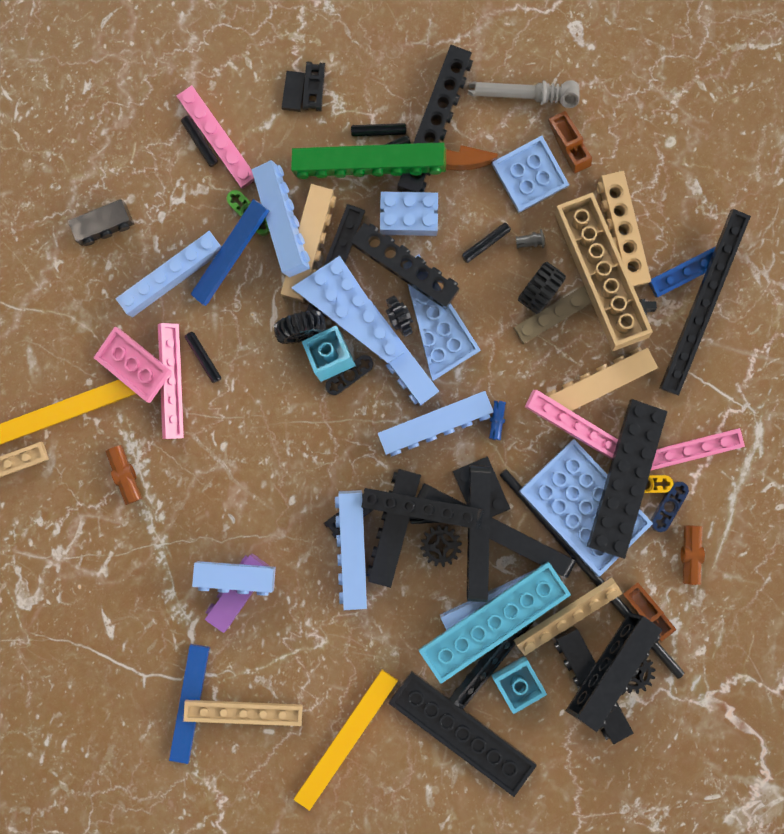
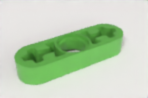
[227,190,270,236]

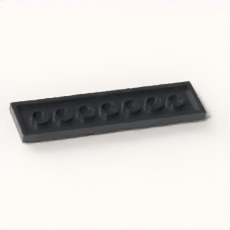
[587,399,668,559]
[389,671,537,797]

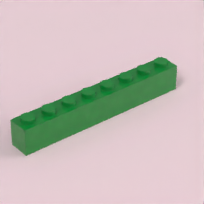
[291,142,446,179]

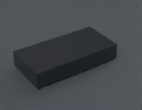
[282,71,305,112]

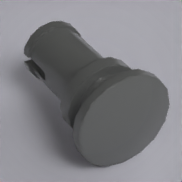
[516,229,545,249]

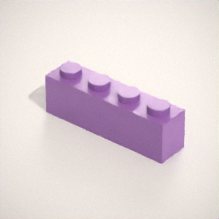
[205,554,269,633]

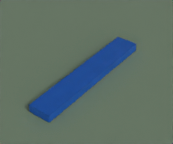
[191,199,269,306]
[169,644,210,764]

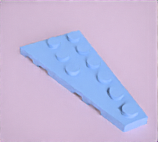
[403,255,481,381]
[291,256,404,363]

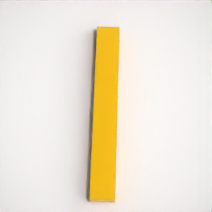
[0,380,136,445]
[294,669,398,811]

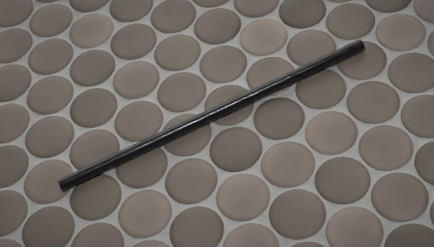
[499,469,685,679]

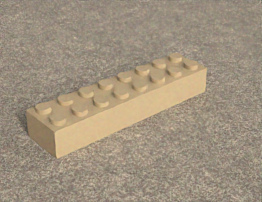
[555,193,653,351]

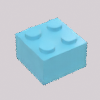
[302,325,356,382]
[491,656,547,714]

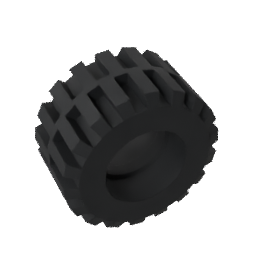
[518,261,566,314]

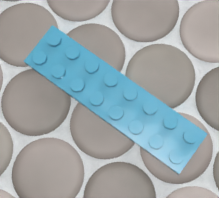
[418,562,571,684]

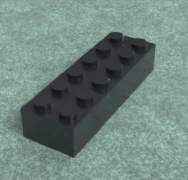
[565,613,662,732]

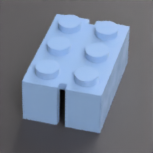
[380,192,438,236]

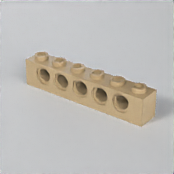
[596,171,651,288]

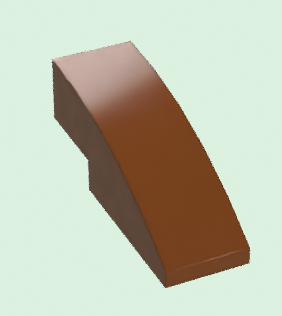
[548,111,592,174]
[446,145,498,171]
[623,583,677,643]

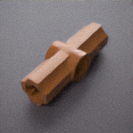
[105,445,142,505]
[680,525,705,585]

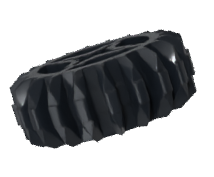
[274,310,326,344]

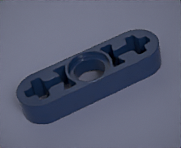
[650,481,689,532]

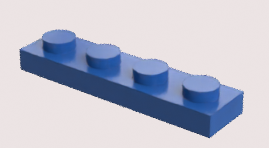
[649,246,716,298]

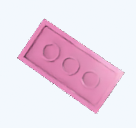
[94,327,172,403]

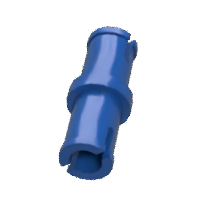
[489,401,506,440]

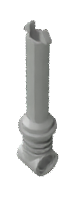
[468,80,580,108]

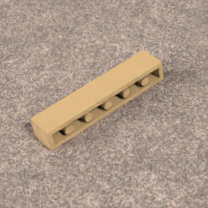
[281,184,337,303]
[545,347,658,411]

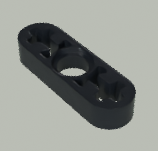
[326,355,374,396]

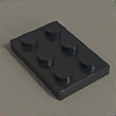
[452,456,510,517]

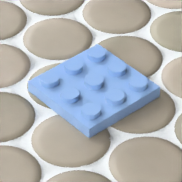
[492,136,569,213]

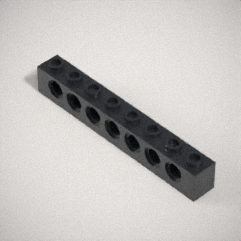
[397,45,473,192]

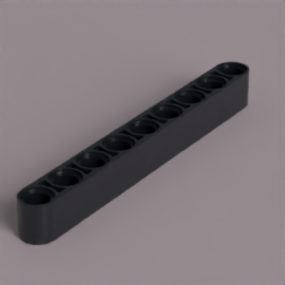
[417,483,576,578]

